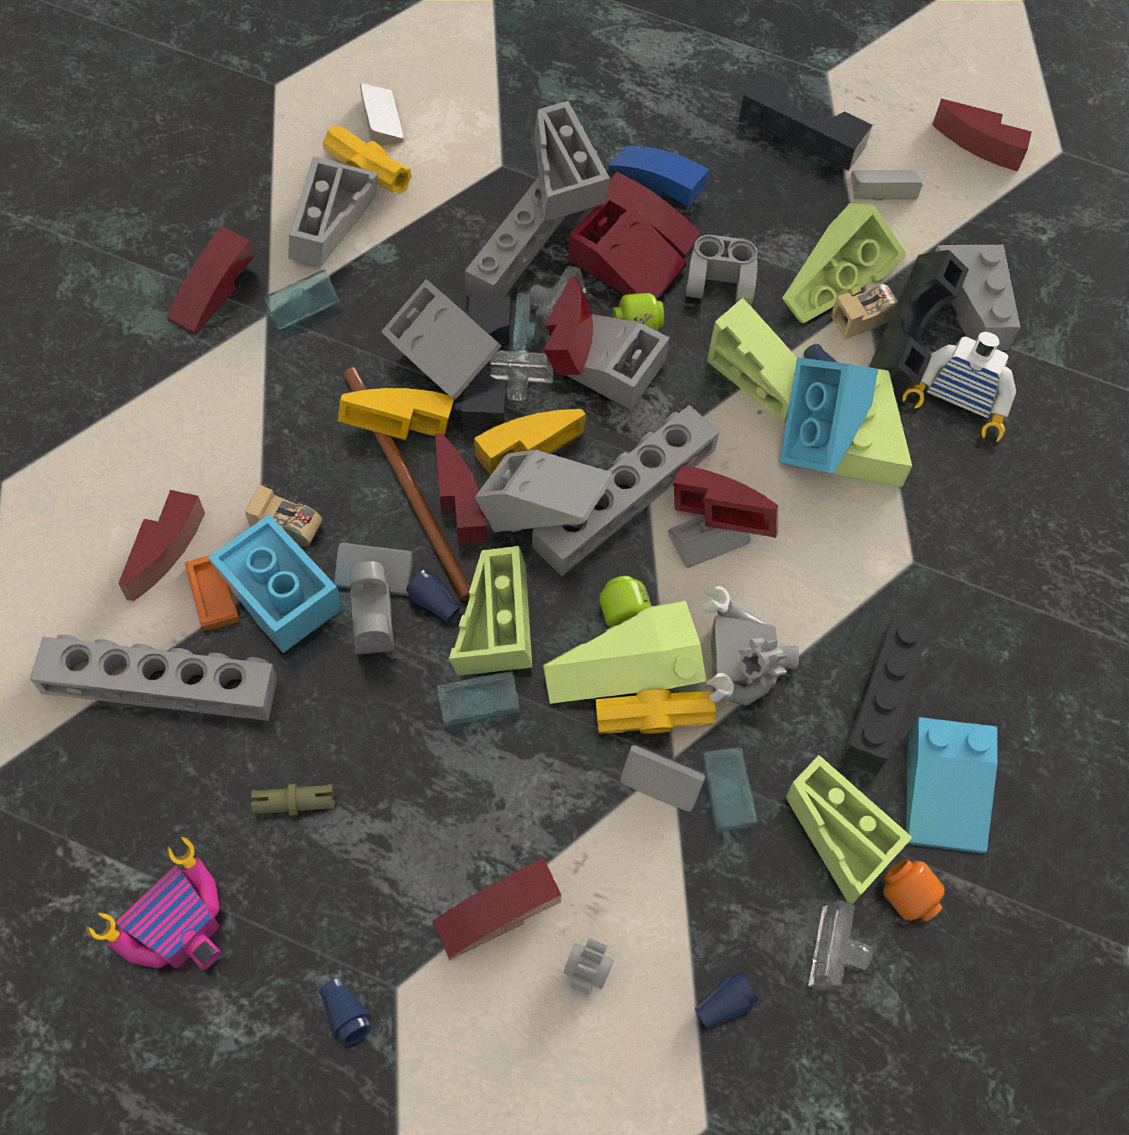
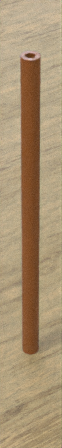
[343,368,471,601]

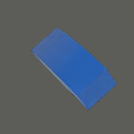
[608,146,709,207]

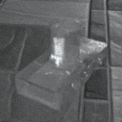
[529,266,586,338]
[484,351,553,401]
[808,900,873,991]

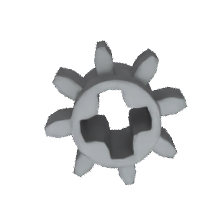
[738,637,788,687]
[563,938,614,995]

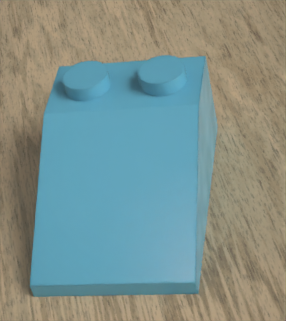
[779,358,878,473]
[208,514,343,653]
[906,717,997,854]

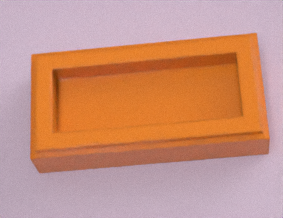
[184,555,240,632]

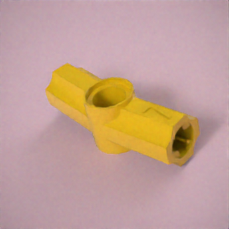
[322,125,412,194]
[596,689,716,734]

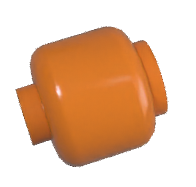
[883,859,945,922]

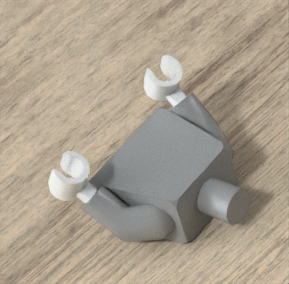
[703,586,799,706]

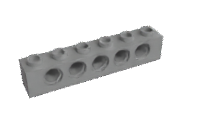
[465,149,597,297]
[532,405,719,576]
[30,635,278,721]

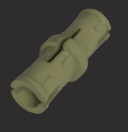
[251,784,335,816]

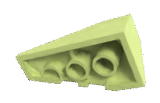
[782,203,907,323]
[543,600,706,704]

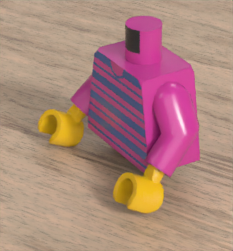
[86,837,221,970]

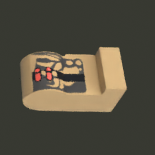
[831,284,898,339]
[245,485,322,547]

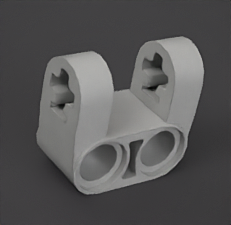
[685,235,758,305]
[350,561,395,655]

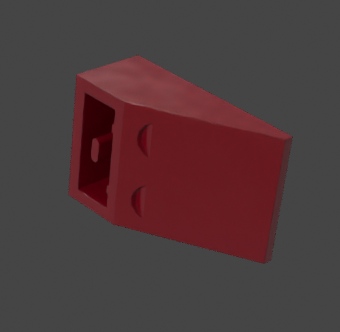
[568,193,687,300]

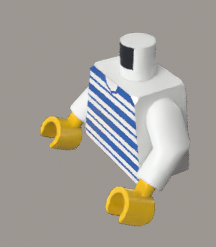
[903,332,1016,442]

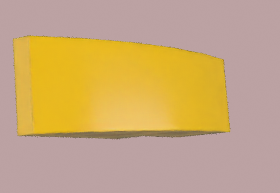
[337,388,454,440]
[474,409,586,475]

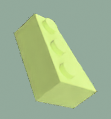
[707,298,797,423]
[833,364,912,487]
[449,546,532,676]
[785,755,912,907]

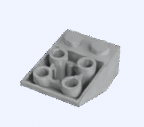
[381,279,501,400]
[543,315,669,410]
[475,450,614,532]

